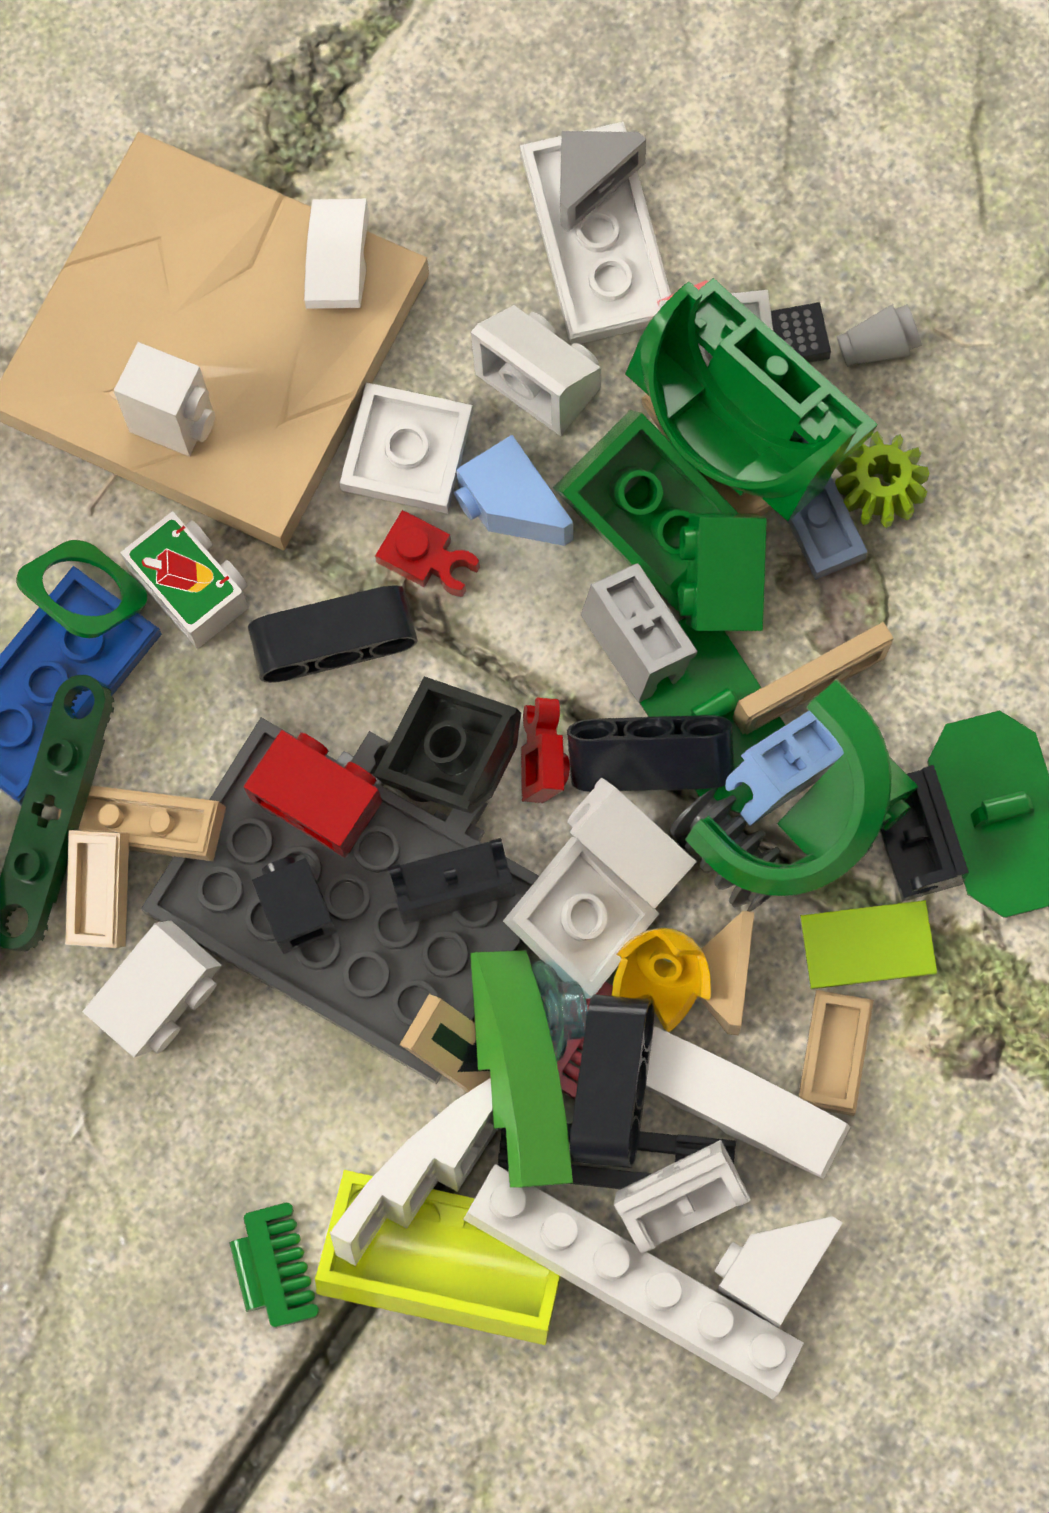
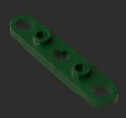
[0,675,115,952]

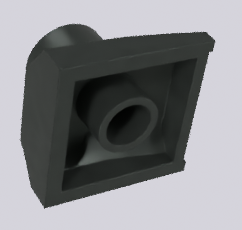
[374,676,521,814]

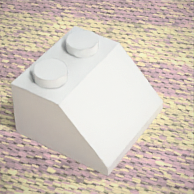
[471,305,601,436]

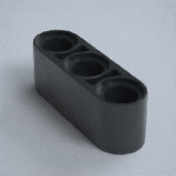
[248,585,418,683]
[567,715,734,792]
[570,994,654,1168]

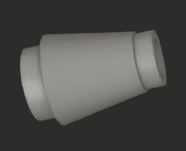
[836,304,922,367]

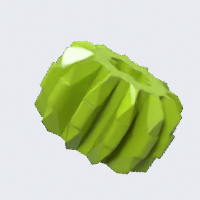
[835,431,930,529]

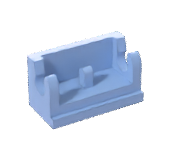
[725,711,844,826]

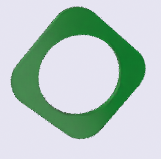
[16,540,148,638]

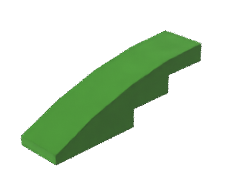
[470,950,573,1188]

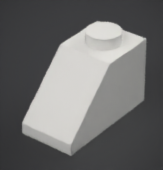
[714,1216,843,1328]

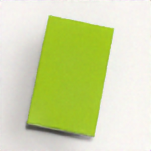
[800,900,937,989]

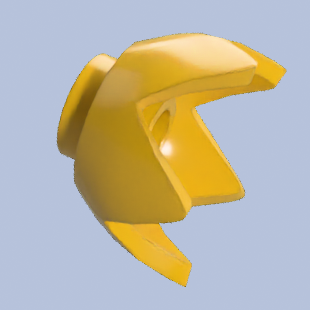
[612,928,711,1032]

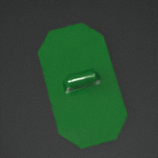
[639,618,786,814]
[927,710,1049,918]

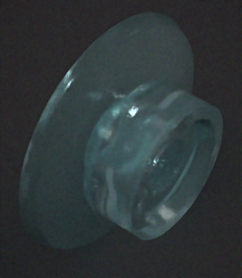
[532,961,588,1062]

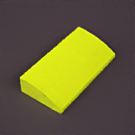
[315,1170,561,1345]

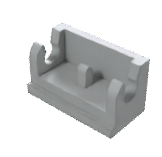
[581,563,697,703]

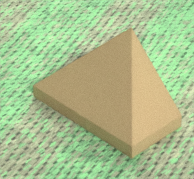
[698,911,755,1036]

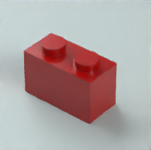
[243,730,382,858]

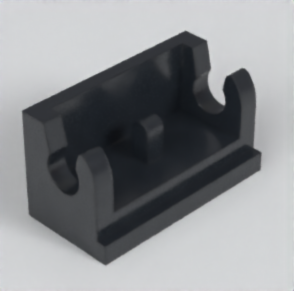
[880,765,969,902]
[388,838,515,925]

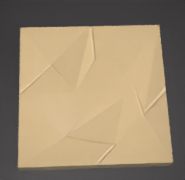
[0,131,429,551]

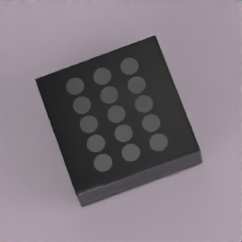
[771,302,831,363]

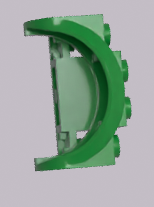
[625,278,878,521]

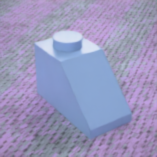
[454,435,574,546]

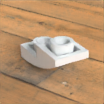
[304,199,369,309]

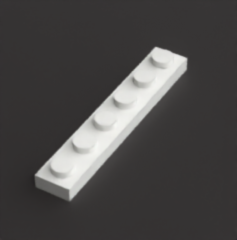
[463,1164,804,1399]

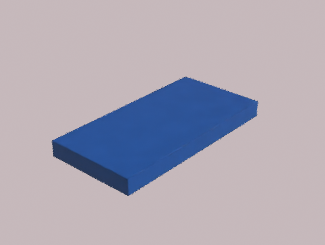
[0,566,162,806]

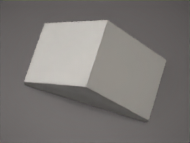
[560,131,646,232]

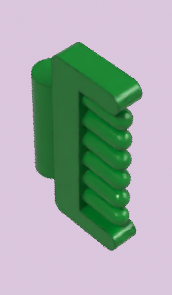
[229,1202,319,1329]

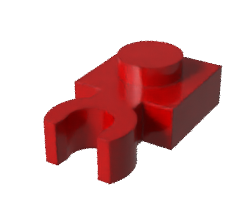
[375,510,480,597]
[521,697,570,803]

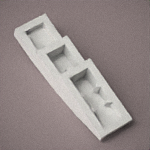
[646,1026,850,1179]
[330,1078,498,1266]

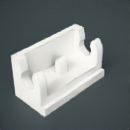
[567,777,697,909]
[614,1140,751,1254]

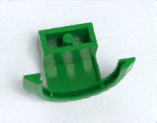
[685,679,918,896]

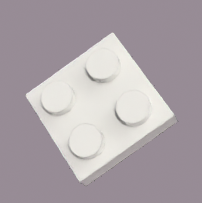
[339,382,473,514]
[503,837,659,1000]

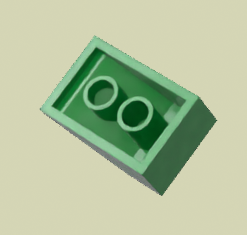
[553,410,738,611]

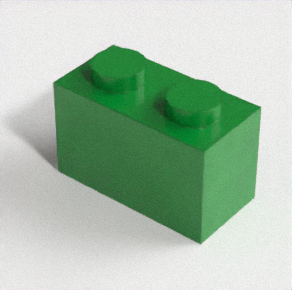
[678,513,767,631]

